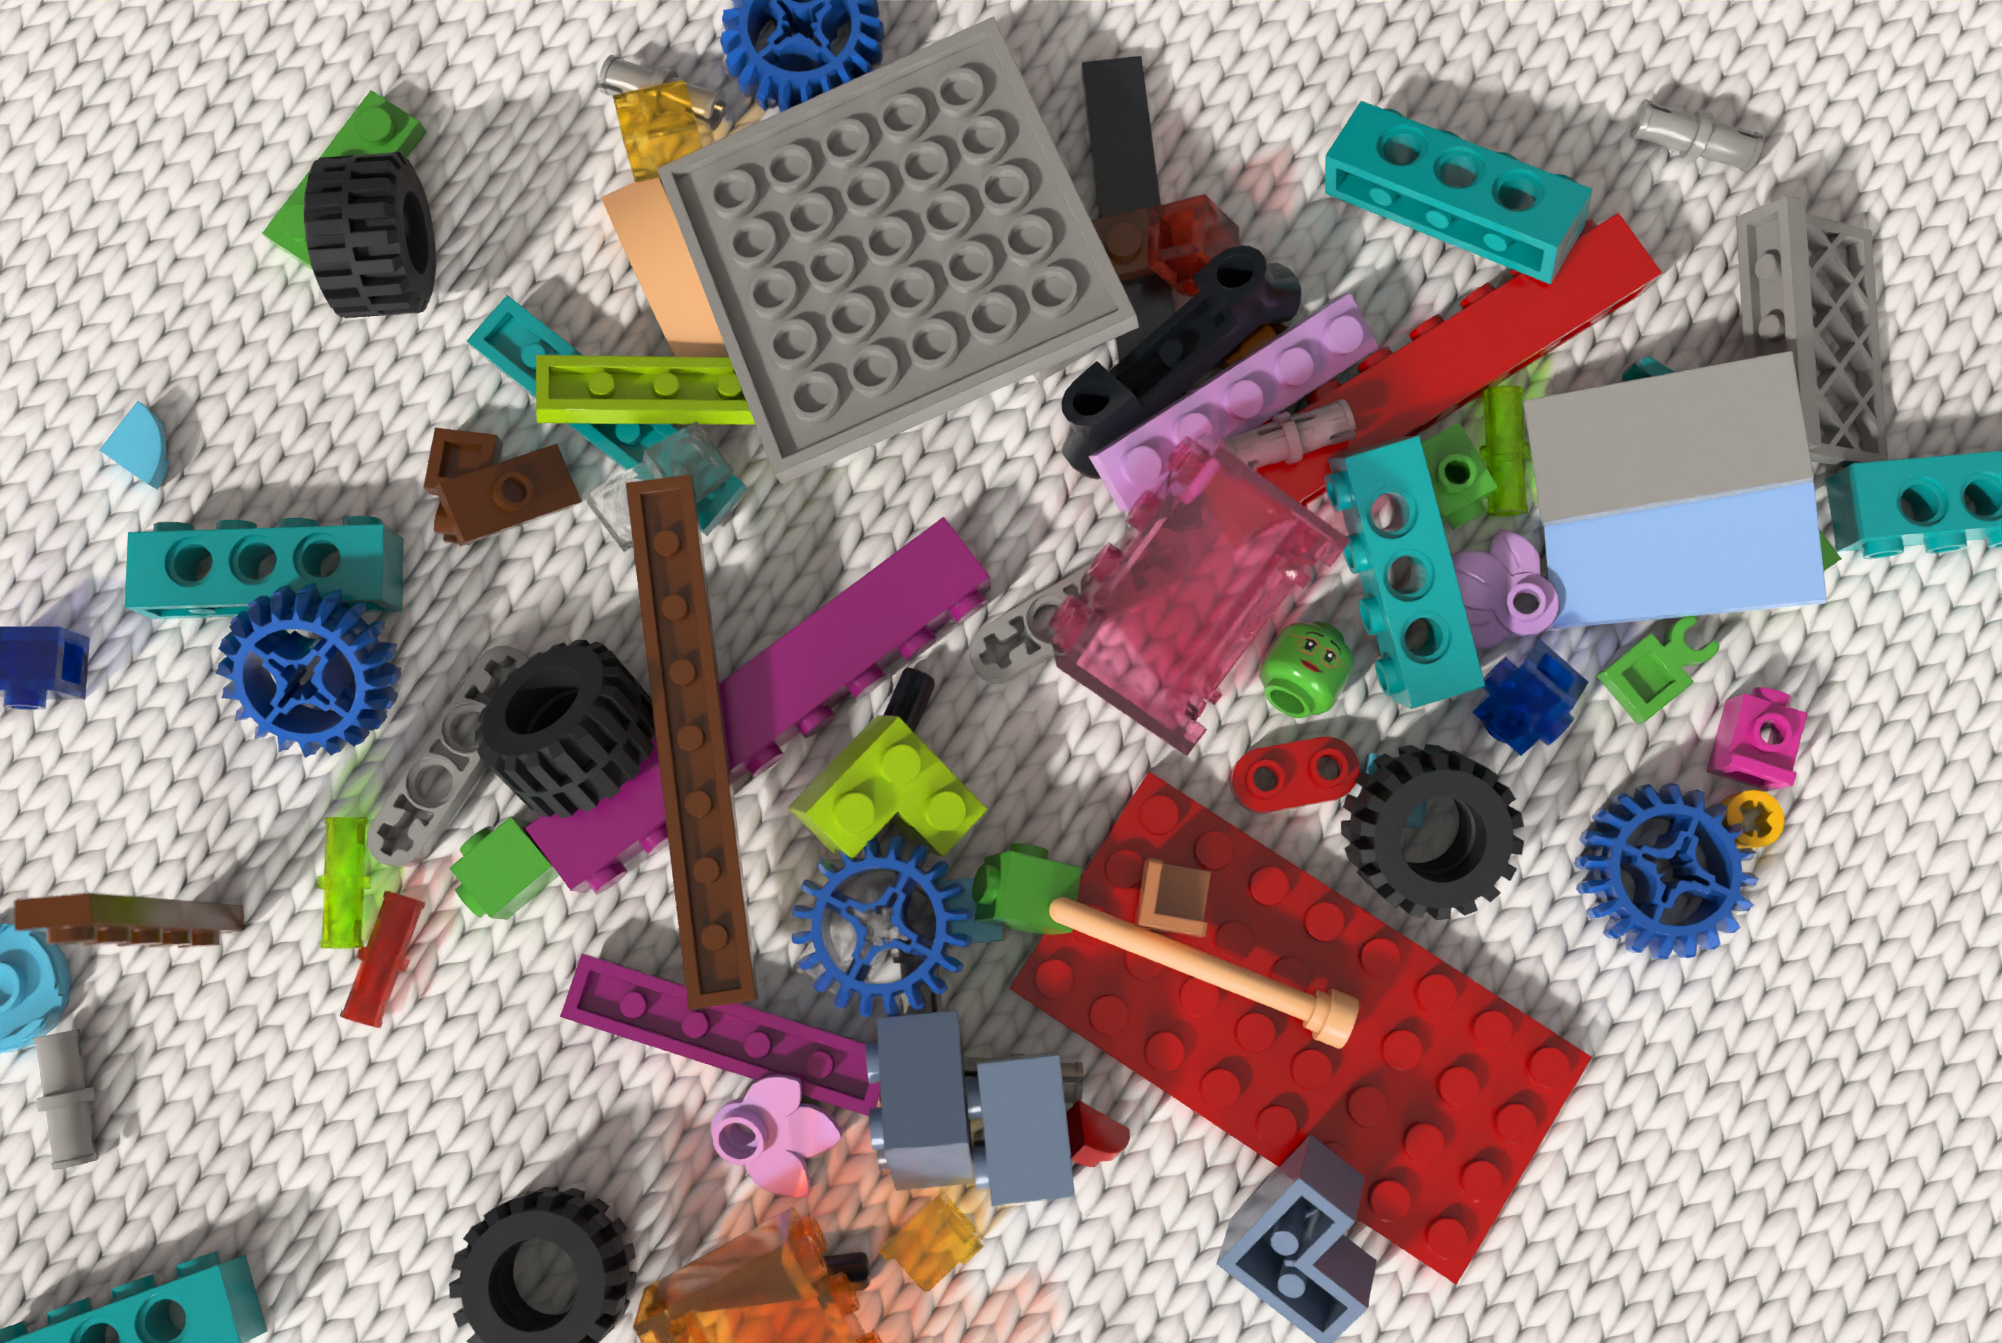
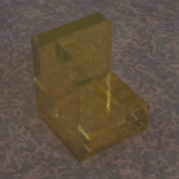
[613,80,702,183]
[878,1187,985,1292]

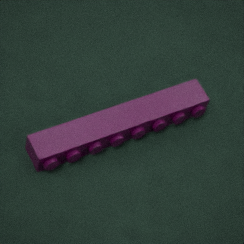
[525,517,991,895]

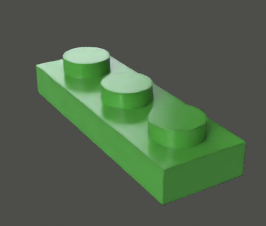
[262,90,427,270]

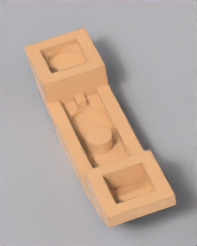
[601,172,729,357]

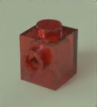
[1147,194,1239,297]

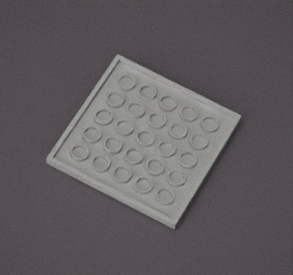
[657,16,1139,485]

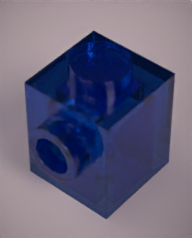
[0,626,90,710]

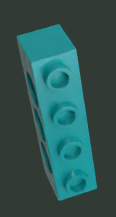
[1325,101,1593,284]
[1325,436,1485,709]
[1825,451,2002,559]
[125,516,404,619]
[0,1251,268,1343]

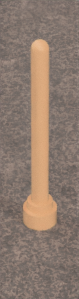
[1049,897,1359,1049]

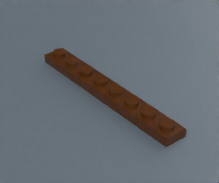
[626,474,759,1010]

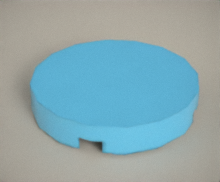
[0,923,71,1053]

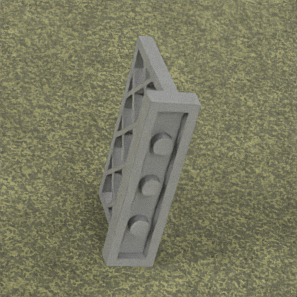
[1736,195,1888,467]

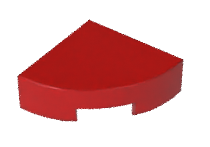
[1066,1100,1130,1167]

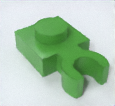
[1596,616,1720,725]

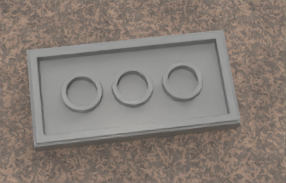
[1523,351,1814,527]

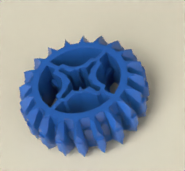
[720,0,885,112]
[216,583,402,758]
[1573,783,1759,959]
[792,836,972,1017]

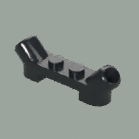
[1061,245,1301,479]

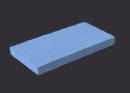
[1544,479,1827,629]

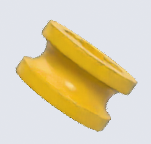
[1721,790,1785,849]

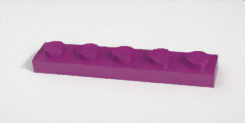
[560,954,881,1116]

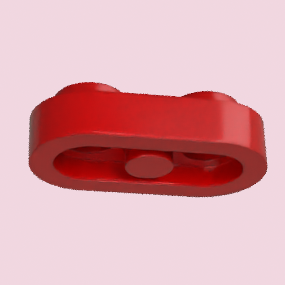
[1230,737,1359,814]

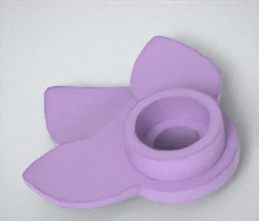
[1451,529,1559,649]
[711,1075,843,1197]

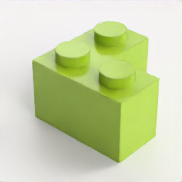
[788,715,988,859]

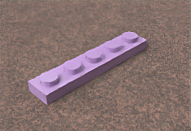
[1089,293,1379,511]

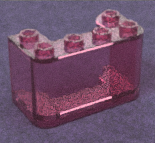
[1049,433,1351,756]

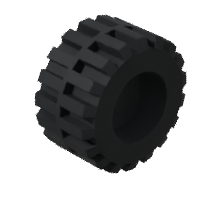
[304,152,436,318]
[475,640,656,818]
[1341,744,1524,920]
[449,1186,637,1343]

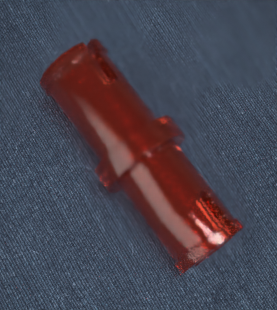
[340,890,426,1028]

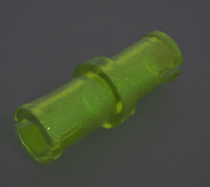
[1479,386,1531,517]
[317,817,371,948]

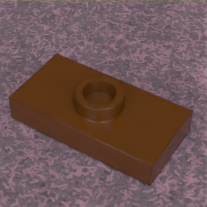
[435,444,582,547]

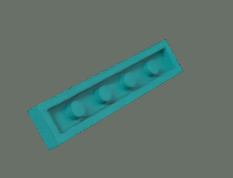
[467,295,747,536]

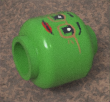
[1259,621,1355,718]

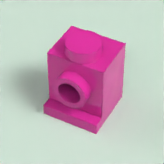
[1706,687,1808,791]

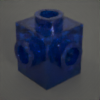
[1472,639,1589,756]

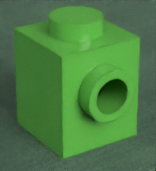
[1421,423,1498,531]
[449,816,559,920]
[972,843,1082,936]

